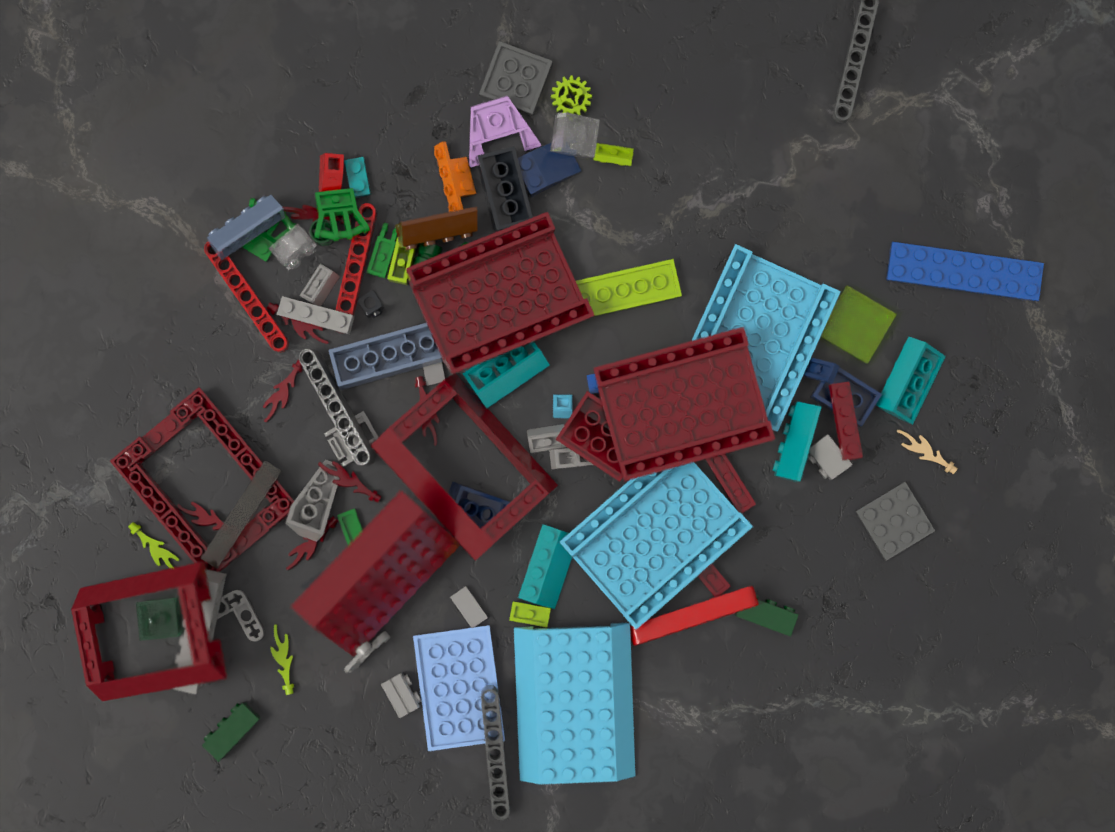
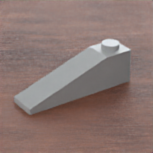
[286,460,342,542]

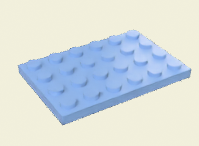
[413,625,505,751]

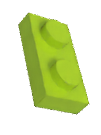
[593,143,634,166]
[509,601,551,627]

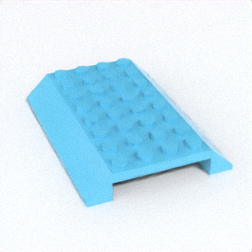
[691,244,841,432]
[560,462,753,630]
[514,623,635,784]

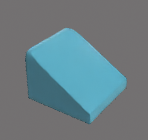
[553,395,572,418]

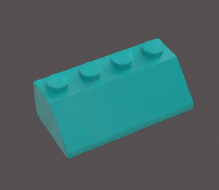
[876,337,946,425]
[463,341,550,408]
[772,402,821,482]
[518,524,572,609]

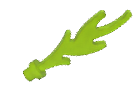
[128,522,179,568]
[270,624,294,695]

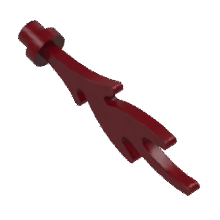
[282,205,351,224]
[267,302,329,344]
[263,359,303,422]
[415,376,440,446]
[318,461,381,503]
[177,502,241,537]
[286,516,338,570]

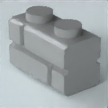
[381,672,422,718]

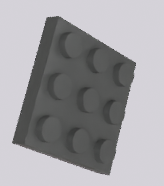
[479,41,553,115]
[855,482,935,561]

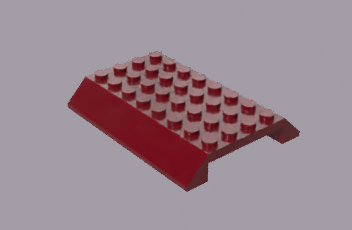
[406,212,595,375]
[593,327,775,481]
[291,490,460,657]

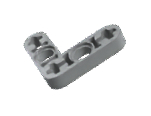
[217,590,265,641]

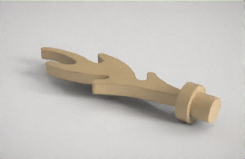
[897,430,958,474]

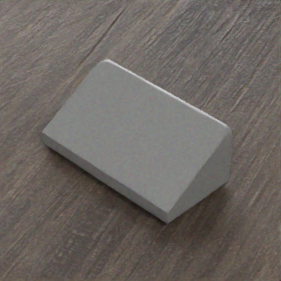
[300,264,340,307]
[527,424,566,453]

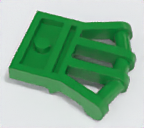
[314,188,370,241]
[242,198,298,262]

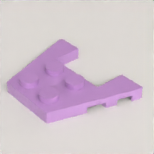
[469,96,541,167]

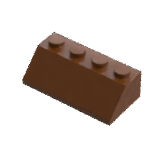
[395,207,478,250]

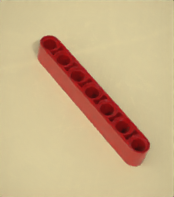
[335,203,377,334]
[204,242,289,353]
[630,586,759,646]

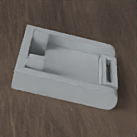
[324,411,379,467]

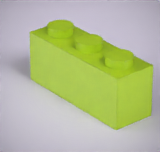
[387,237,416,286]

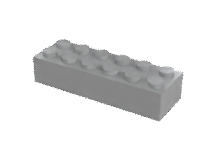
[173,569,226,694]

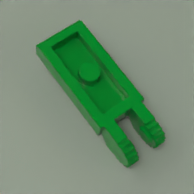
[366,223,397,279]

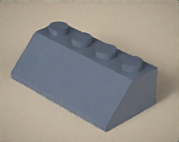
[207,195,285,260]

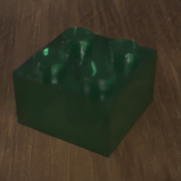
[136,597,182,641]

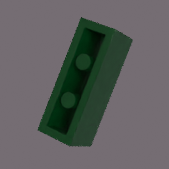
[735,595,798,637]
[202,702,261,762]

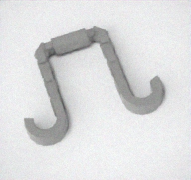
[344,631,391,673]

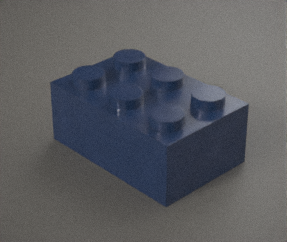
[810,367,882,428]

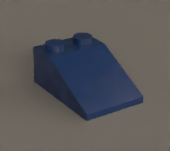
[518,138,582,197]
[448,482,510,529]

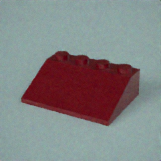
[555,391,623,482]

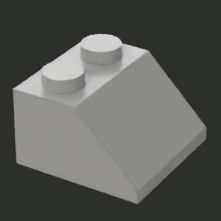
[807,435,852,480]

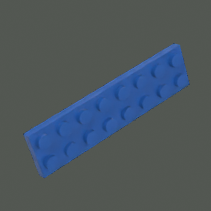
[886,242,1044,301]

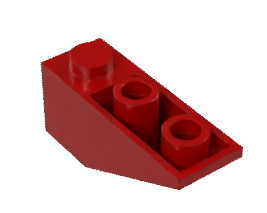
[319,153,344,192]

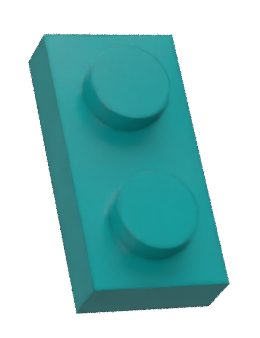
[344,157,371,198]

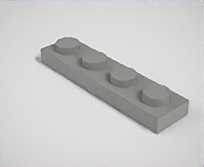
[277,296,355,335]

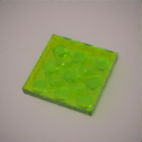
[820,285,897,364]

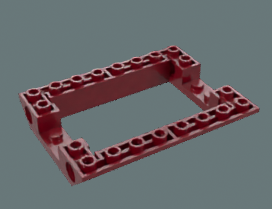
[371,373,558,561]
[110,387,294,572]
[71,561,227,702]

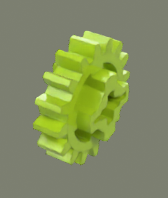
[551,75,592,118]

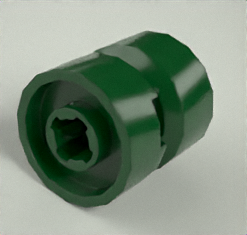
[309,219,334,246]
[412,243,443,266]

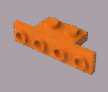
[434,141,476,212]

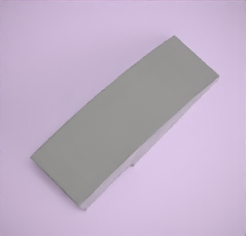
[549,448,593,469]

